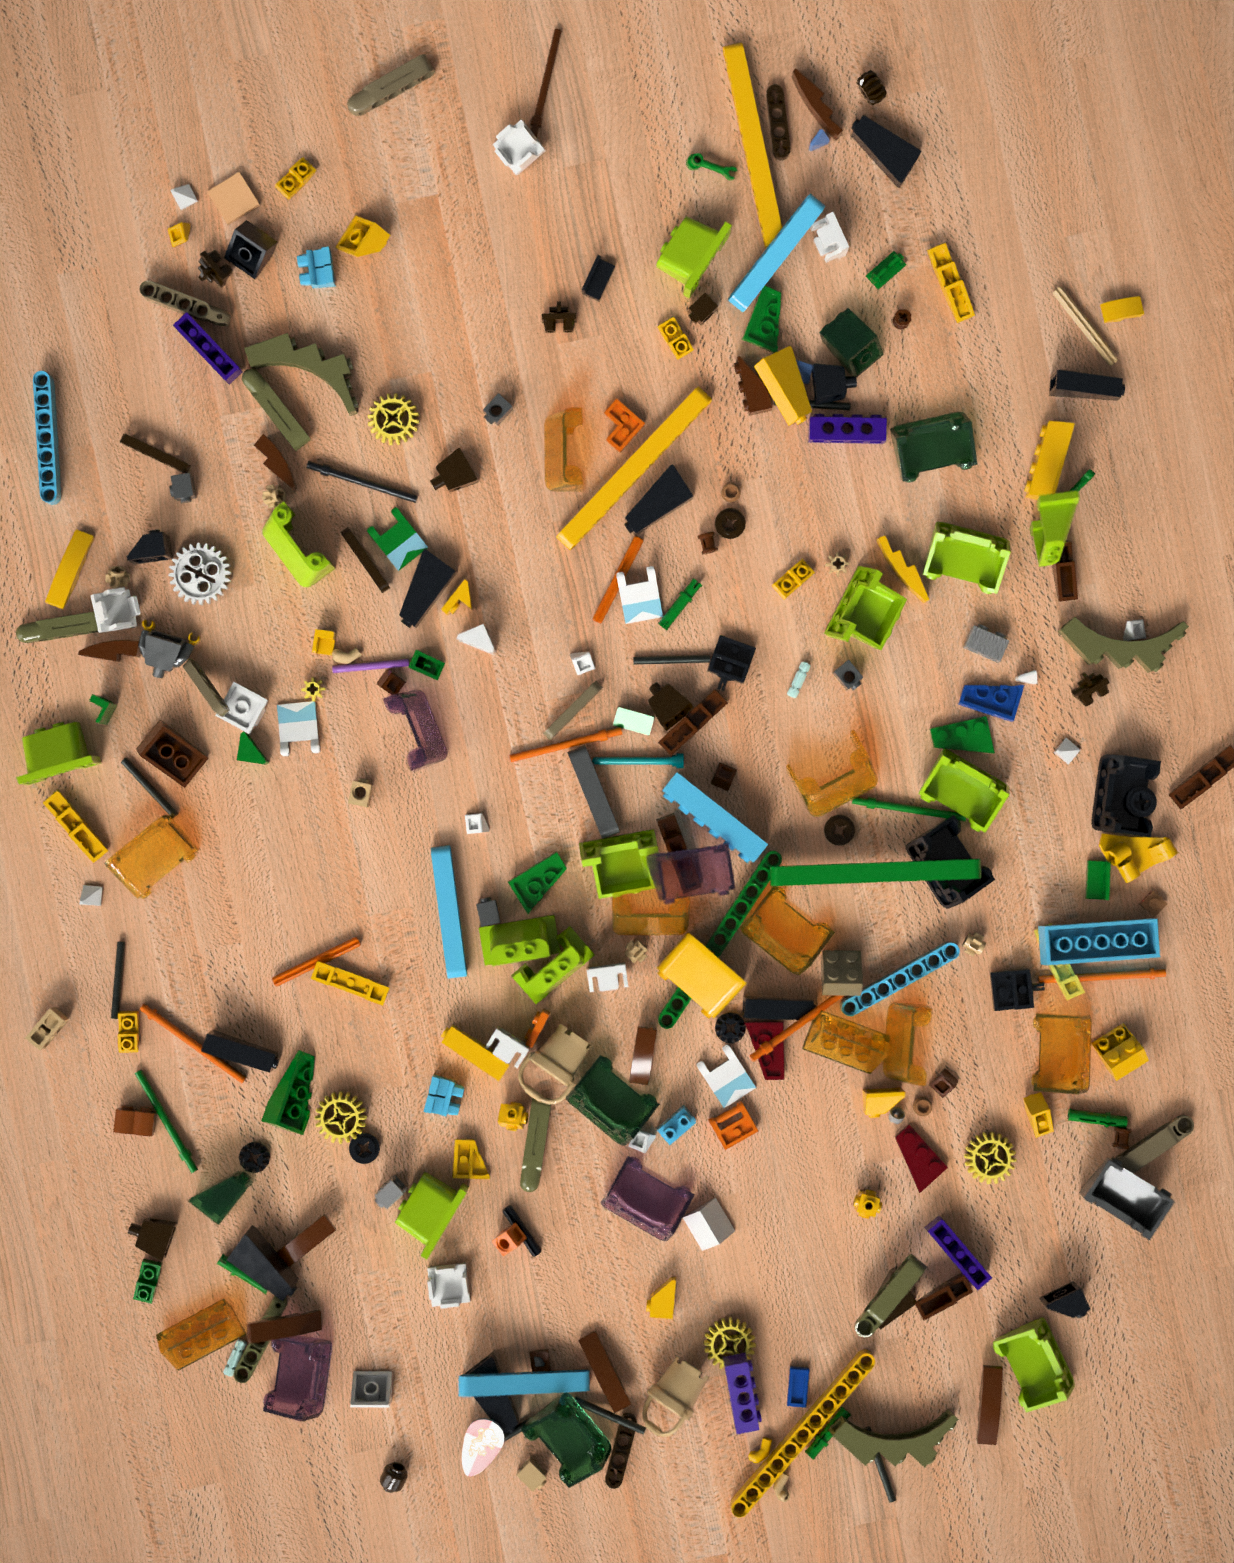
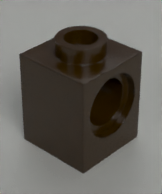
[688,293,718,326]

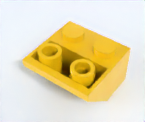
[1091,1023,1149,1081]

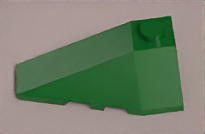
[261,1050,315,1135]

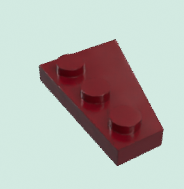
[745,1021,785,1080]
[894,1124,948,1193]

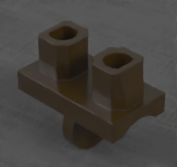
[198,250,232,288]
[542,301,577,333]
[1071,672,1109,706]

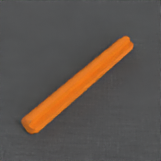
[593,536,643,624]
[272,937,361,986]

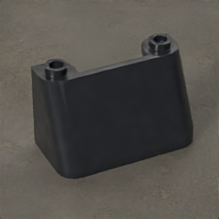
[1091,754,1161,838]
[906,815,995,909]

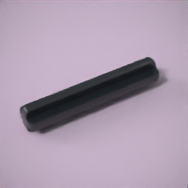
[503,1205,541,1257]

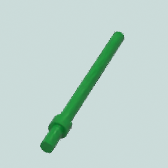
[852,796,966,821]
[134,1070,198,1174]

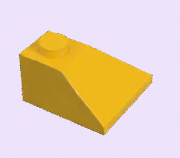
[335,215,391,257]
[863,1087,906,1118]

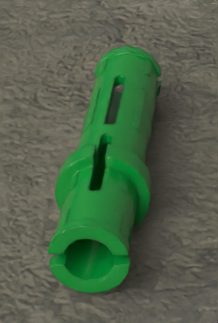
[658,578,702,631]
[1067,1109,1128,1129]
[217,1253,268,1294]
[805,1407,851,1460]

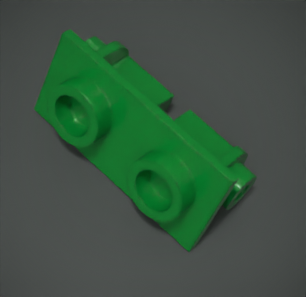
[866,251,907,290]

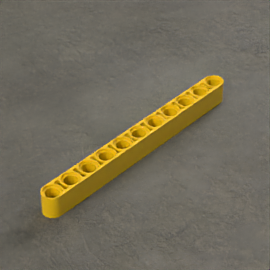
[723,42,782,248]
[556,386,713,550]
[730,1349,875,1518]

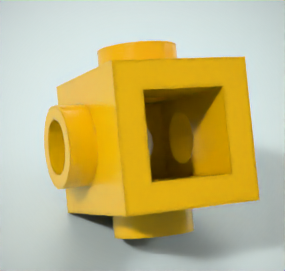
[498,1102,528,1131]
[853,1189,882,1219]

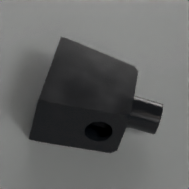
[811,364,857,405]

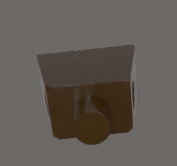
[430,448,478,492]
[648,683,694,731]
[128,1218,178,1261]

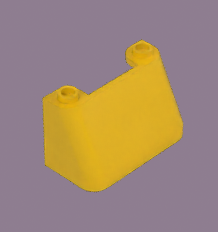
[656,933,747,1019]

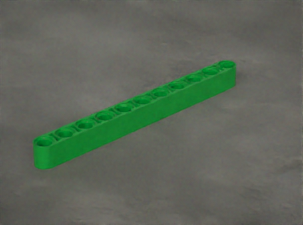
[658,851,782,1029]
[770,859,981,886]

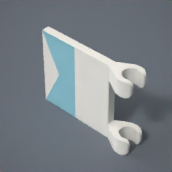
[616,566,663,624]
[277,701,320,756]
[696,1044,756,1108]

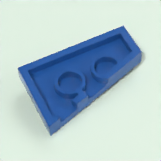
[958,685,1024,722]

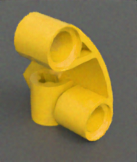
[1099,834,1178,883]

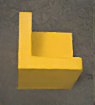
[312,629,336,656]

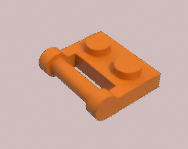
[708,1101,758,1150]

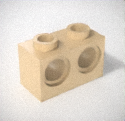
[25,1007,69,1050]

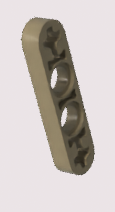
[183,659,230,717]
[543,681,603,740]

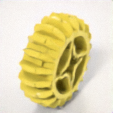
[368,393,419,445]
[315,1091,367,1144]
[964,1132,1017,1184]
[704,1317,756,1369]

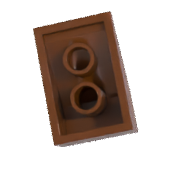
[136,719,209,788]

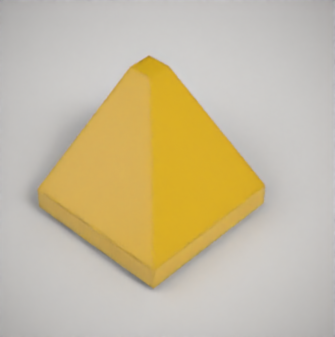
[168,222,190,247]

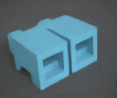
[297,246,336,289]
[424,1074,465,1116]
[656,1105,696,1145]

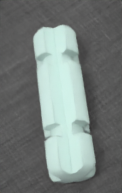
[787,661,811,698]
[223,1339,247,1377]

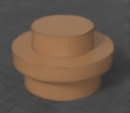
[721,483,741,503]
[913,1097,932,1116]

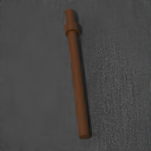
[530,29,562,138]

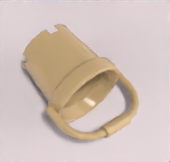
[518,1024,591,1104]
[642,1356,709,1437]

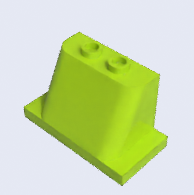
[656,216,732,299]
[1029,491,1080,567]
[824,566,907,650]
[16,722,101,785]
[579,829,659,899]
[479,915,561,966]
[511,926,595,1004]
[395,1172,469,1260]

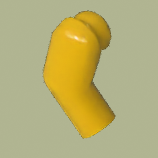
[748,1437,772,1463]

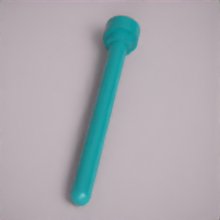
[592,753,684,769]

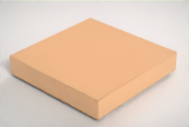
[207,172,260,225]

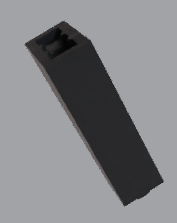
[851,115,922,188]
[1049,370,1125,401]
[624,464,694,536]
[399,549,457,628]
[742,996,817,1021]
[201,1030,280,1073]
[227,1225,299,1301]
[463,1352,519,1434]

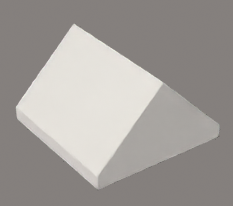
[457,624,496,655]
[683,1197,735,1251]
[350,1371,392,1407]

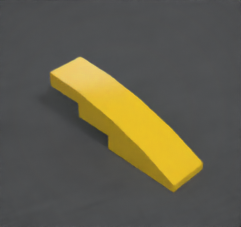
[926,243,975,323]
[45,529,94,609]
[876,536,929,603]
[43,789,108,863]

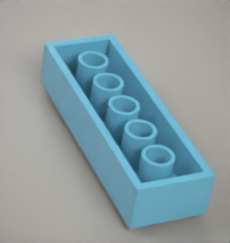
[662,772,768,863]
[1038,918,1160,965]

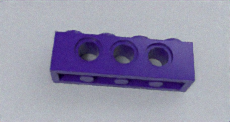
[173,312,243,385]
[808,414,887,444]
[924,1215,992,1290]
[723,1352,762,1434]

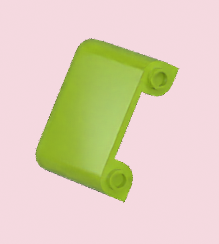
[262,502,335,587]
[923,522,1011,594]
[919,748,1010,833]
[993,1317,1075,1413]

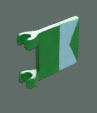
[367,507,428,571]

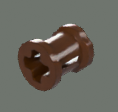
[892,309,911,330]
[697,532,718,555]
[1112,1127,1132,1149]

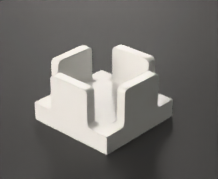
[493,120,546,175]
[810,212,849,263]
[91,587,140,633]
[215,682,269,734]
[587,962,628,992]
[485,1026,530,1068]
[427,1262,471,1309]

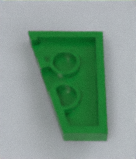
[742,286,781,353]
[929,716,995,754]
[508,851,567,914]

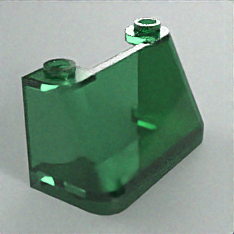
[890,412,978,482]
[566,1055,660,1146]
[521,1392,612,1488]

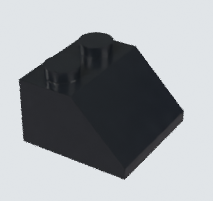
[224,220,278,279]
[127,530,173,565]
[1039,1281,1091,1318]

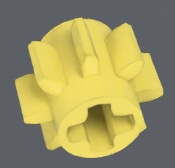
[301,677,326,702]

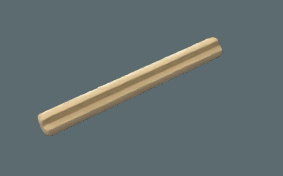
[1053,286,1118,366]

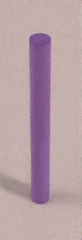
[332,659,409,673]

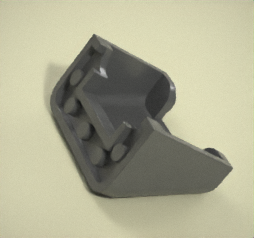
[1079,1157,1175,1241]

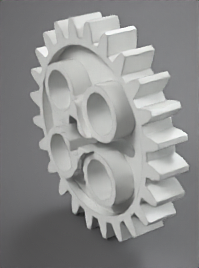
[168,543,232,606]

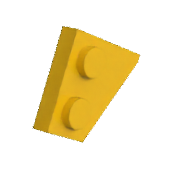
[452,1139,490,1179]

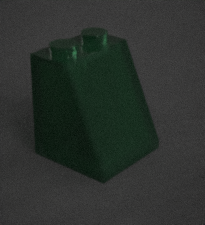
[819,308,884,378]
[188,1171,253,1225]

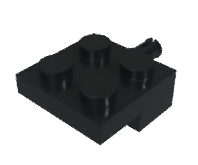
[707,635,756,691]
[989,968,1045,1011]

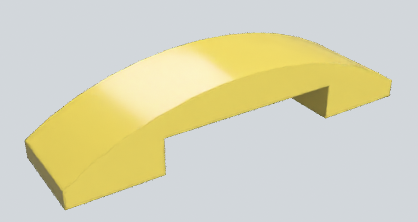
[1034,923,1085,1001]

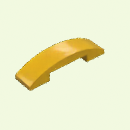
[311,961,390,1006]

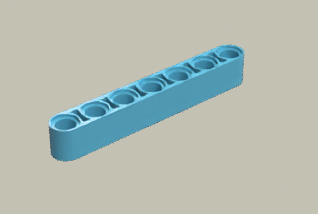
[728,193,825,312]
[33,371,61,505]
[431,845,467,979]
[840,942,960,1016]
[458,1370,590,1397]

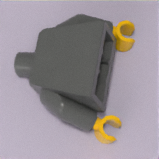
[138,619,200,678]

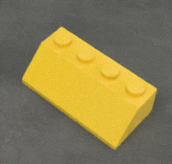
[1024,421,1075,501]

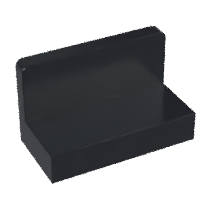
[582,255,615,302]

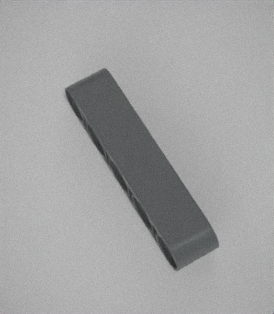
[567,745,620,839]

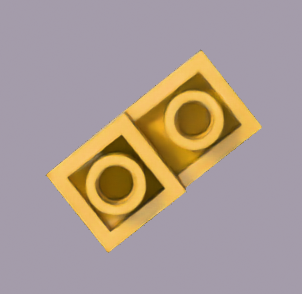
[275,157,316,200]
[1100,296,1144,323]
[657,317,694,360]
[772,558,815,600]
[117,1011,139,1053]

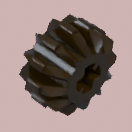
[857,70,887,105]

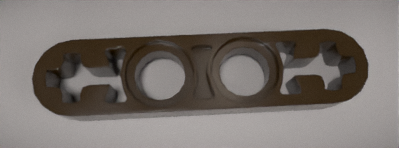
[766,84,790,160]
[120,433,191,473]
[340,527,390,593]
[605,1413,637,1489]

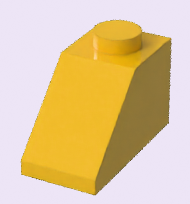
[1023,1092,1054,1138]
[646,1277,676,1319]

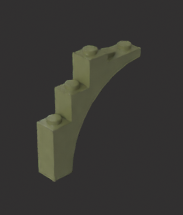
[244,333,359,416]
[1057,617,1189,673]
[828,1409,959,1467]

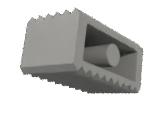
[963,624,1009,663]
[374,1175,407,1209]

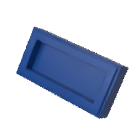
[787,1366,809,1408]

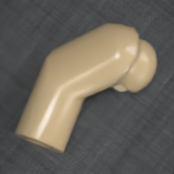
[332,647,361,664]
[773,1472,790,1502]

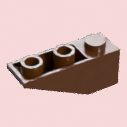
[734,356,772,416]

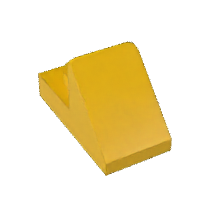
[441,579,472,615]

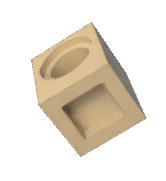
[348,778,373,808]
[516,1457,547,1492]

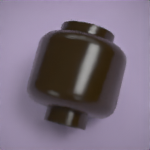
[380,1462,408,1493]

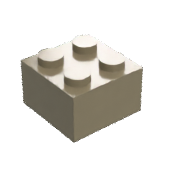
[821,950,863,996]

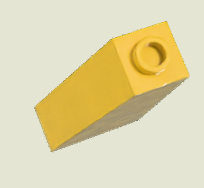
[754,346,812,426]
[441,1025,511,1081]

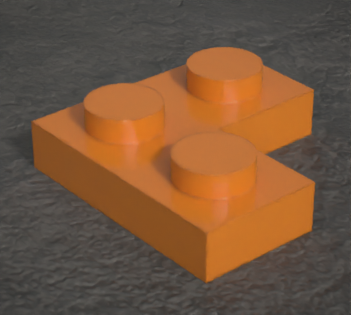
[604,398,645,453]
[524,1009,550,1048]

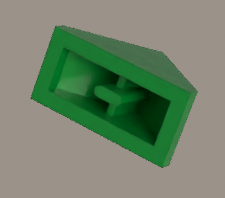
[409,650,445,681]
[237,731,269,765]

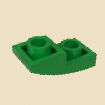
[133,1258,162,1304]

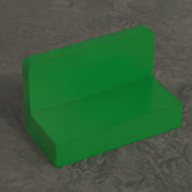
[89,694,117,725]
[1085,861,1111,900]

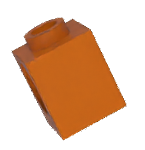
[492,1222,527,1256]

